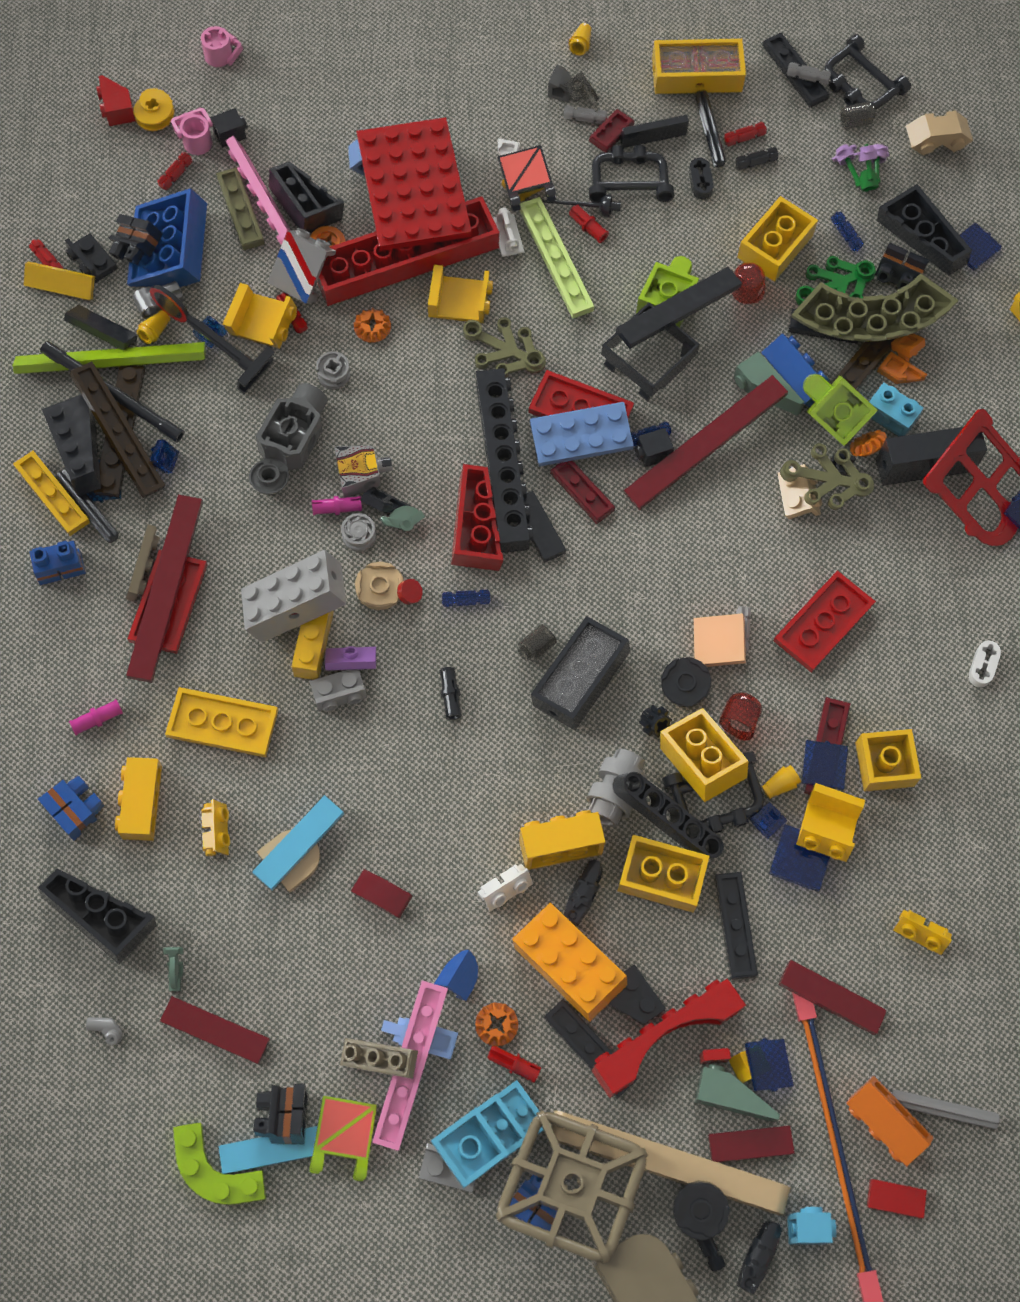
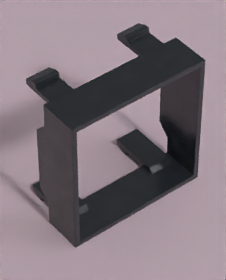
[601,302,700,402]

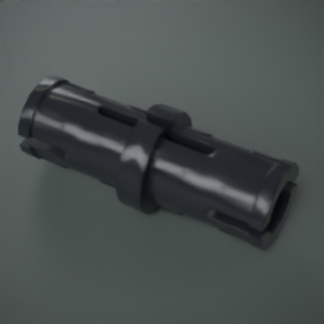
[439,667,462,720]

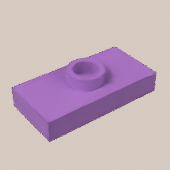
[325,646,376,670]

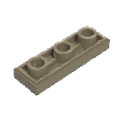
[125,524,159,601]
[340,1038,418,1079]

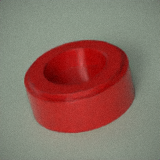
[397,579,423,605]

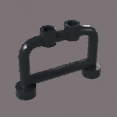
[824,34,911,111]
[588,145,675,203]
[662,751,764,834]

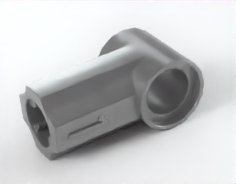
[133,281,184,319]

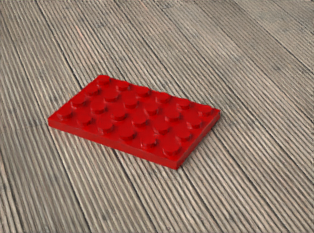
[356,117,472,251]

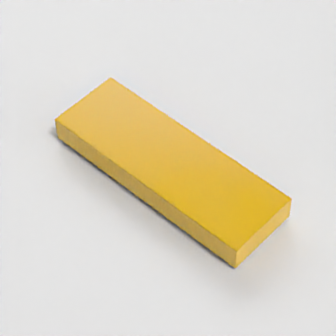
[23,261,95,300]

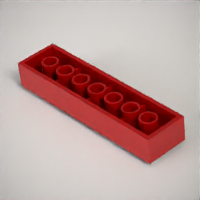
[317,196,500,306]

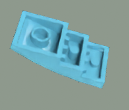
[431,1080,544,1188]

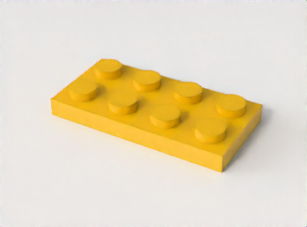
[165,687,278,758]

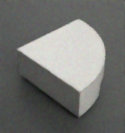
[498,139,520,155]

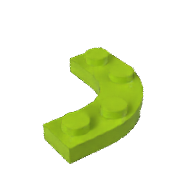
[173,1123,266,1205]

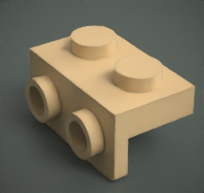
[778,464,822,519]

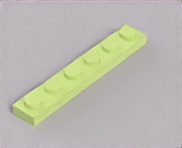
[519,197,594,319]

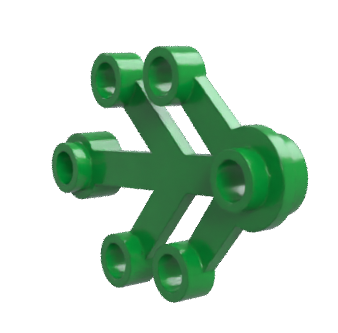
[795,256,876,306]

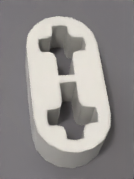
[969,640,1001,688]

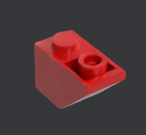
[96,75,136,126]

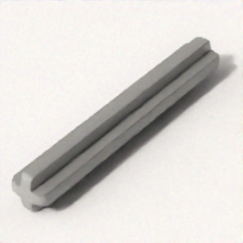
[892,1089,1000,1129]

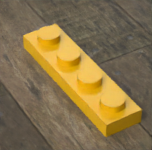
[13,450,90,536]

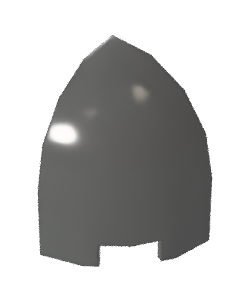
[548,64,574,103]

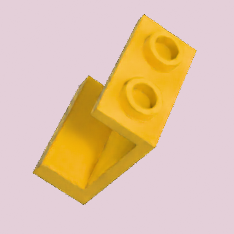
[428,265,493,323]
[223,283,297,349]
[796,783,865,862]

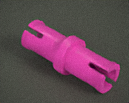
[312,496,362,515]
[69,699,123,735]

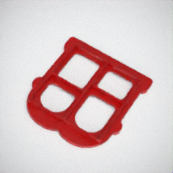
[923,409,1020,546]

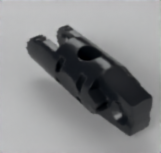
[564,859,604,926]
[737,1221,782,1294]

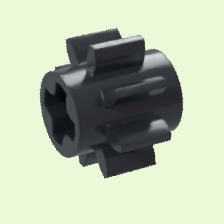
[639,705,672,738]

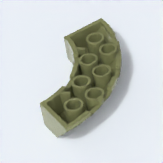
[791,273,959,341]

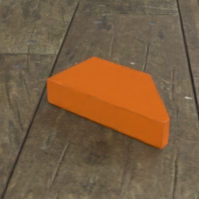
[877,352,927,384]

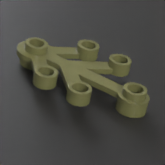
[463,317,546,377]
[780,443,874,510]

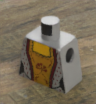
[334,446,393,498]

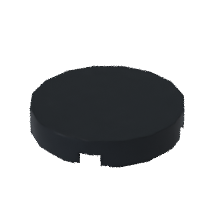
[661,657,712,707]
[673,1180,730,1240]

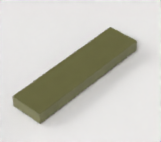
[216,167,265,251]

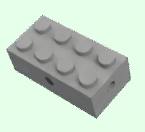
[241,549,347,643]

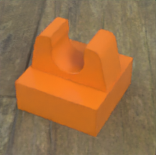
[891,333,925,362]

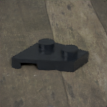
[608,964,666,1025]

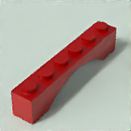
[591,978,746,1099]

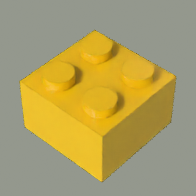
[855,729,921,792]

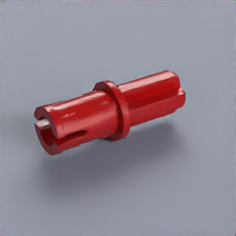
[569,205,609,243]
[487,1046,542,1083]

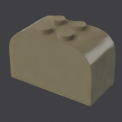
[591,1234,699,1302]

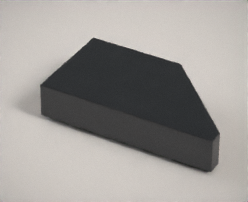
[360,487,412,513]

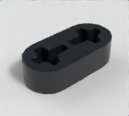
[689,157,714,200]

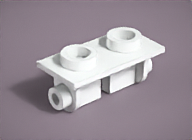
[493,208,524,257]
[477,864,533,912]

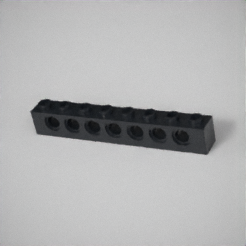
[476,368,533,553]

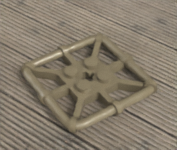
[495,1110,648,1263]

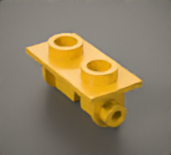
[201,799,230,856]
[893,909,952,955]

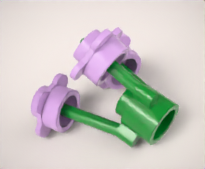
[832,144,889,192]

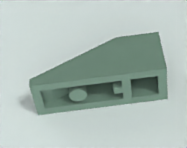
[734,351,804,415]
[694,1064,780,1123]

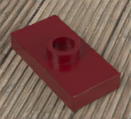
[589,109,634,153]

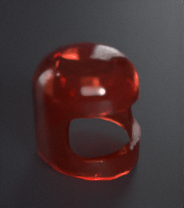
[732,262,766,304]
[719,692,762,741]

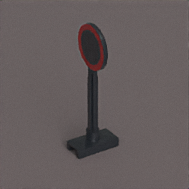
[149,285,275,394]

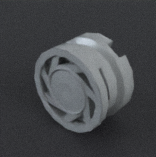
[316,351,350,390]
[341,513,376,552]

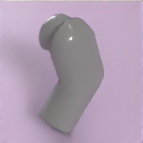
[86,1017,123,1046]

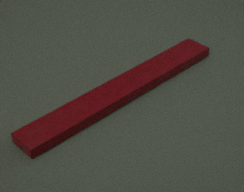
[624,375,788,510]
[126,494,203,683]

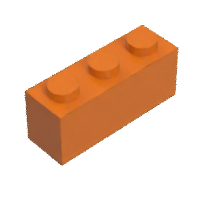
[846,1075,934,1167]

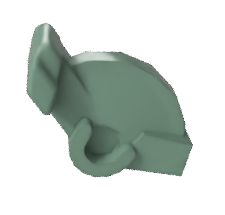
[380,506,425,532]
[163,947,184,992]

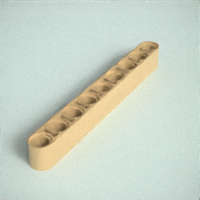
[546,1110,791,1216]

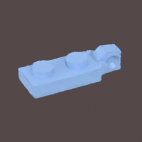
[381,1017,458,1060]

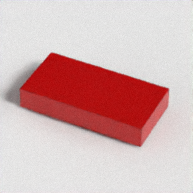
[866,1179,927,1219]

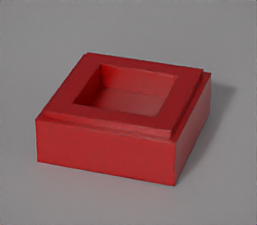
[699,1048,731,1064]

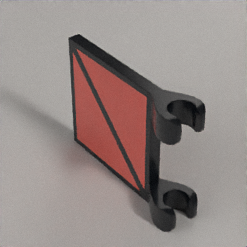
[497,145,556,212]

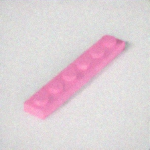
[226,136,291,245]
[372,980,448,1151]

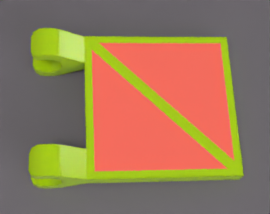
[309,1096,377,1181]

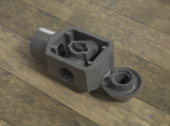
[249,383,328,495]

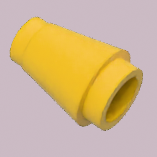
[568,23,591,56]
[136,310,170,344]
[761,765,801,799]

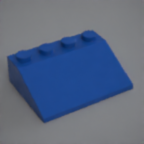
[127,188,207,287]

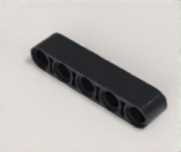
[613,772,724,859]

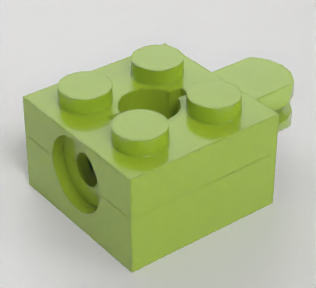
[636,256,699,327]
[803,374,878,446]

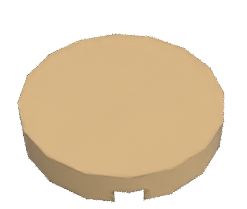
[355,562,403,610]

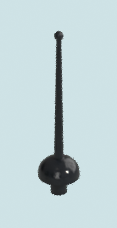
[525,194,621,218]

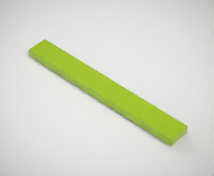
[12,342,206,374]

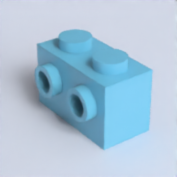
[869,383,924,436]
[787,1207,836,1245]

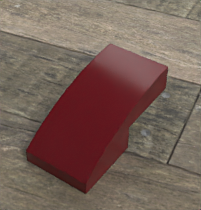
[351,869,413,919]

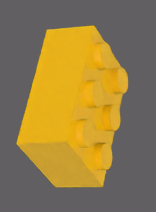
[737,196,818,282]
[660,708,748,802]
[519,810,605,870]
[617,835,709,913]

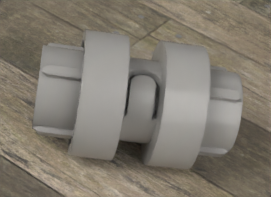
[586,749,647,827]

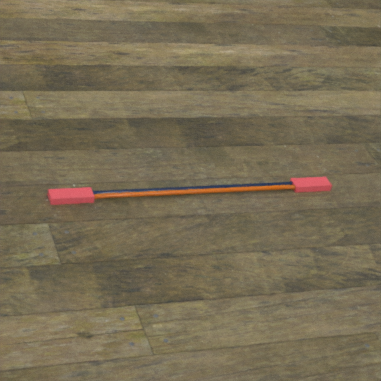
[792,992,883,1302]

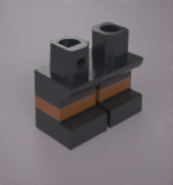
[108,214,163,265]
[875,242,929,289]
[253,1083,308,1145]

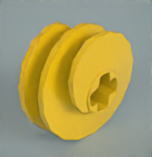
[133,88,175,131]

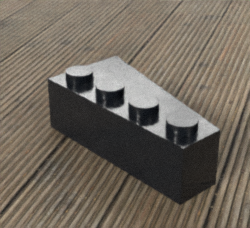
[877,184,972,276]
[42,394,101,497]
[38,868,157,965]

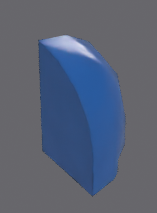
[434,950,478,1001]

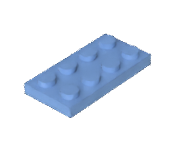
[530,402,633,467]

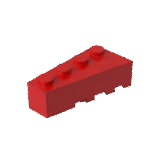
[451,464,503,571]

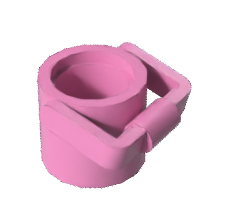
[201,26,243,67]
[171,108,213,155]

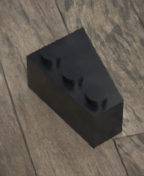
[269,161,344,233]

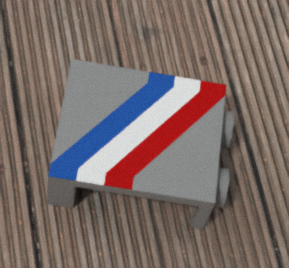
[267,228,336,303]

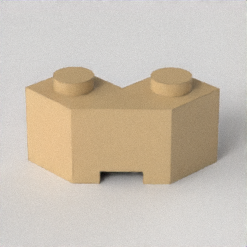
[906,111,973,156]

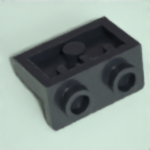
[65,233,118,283]

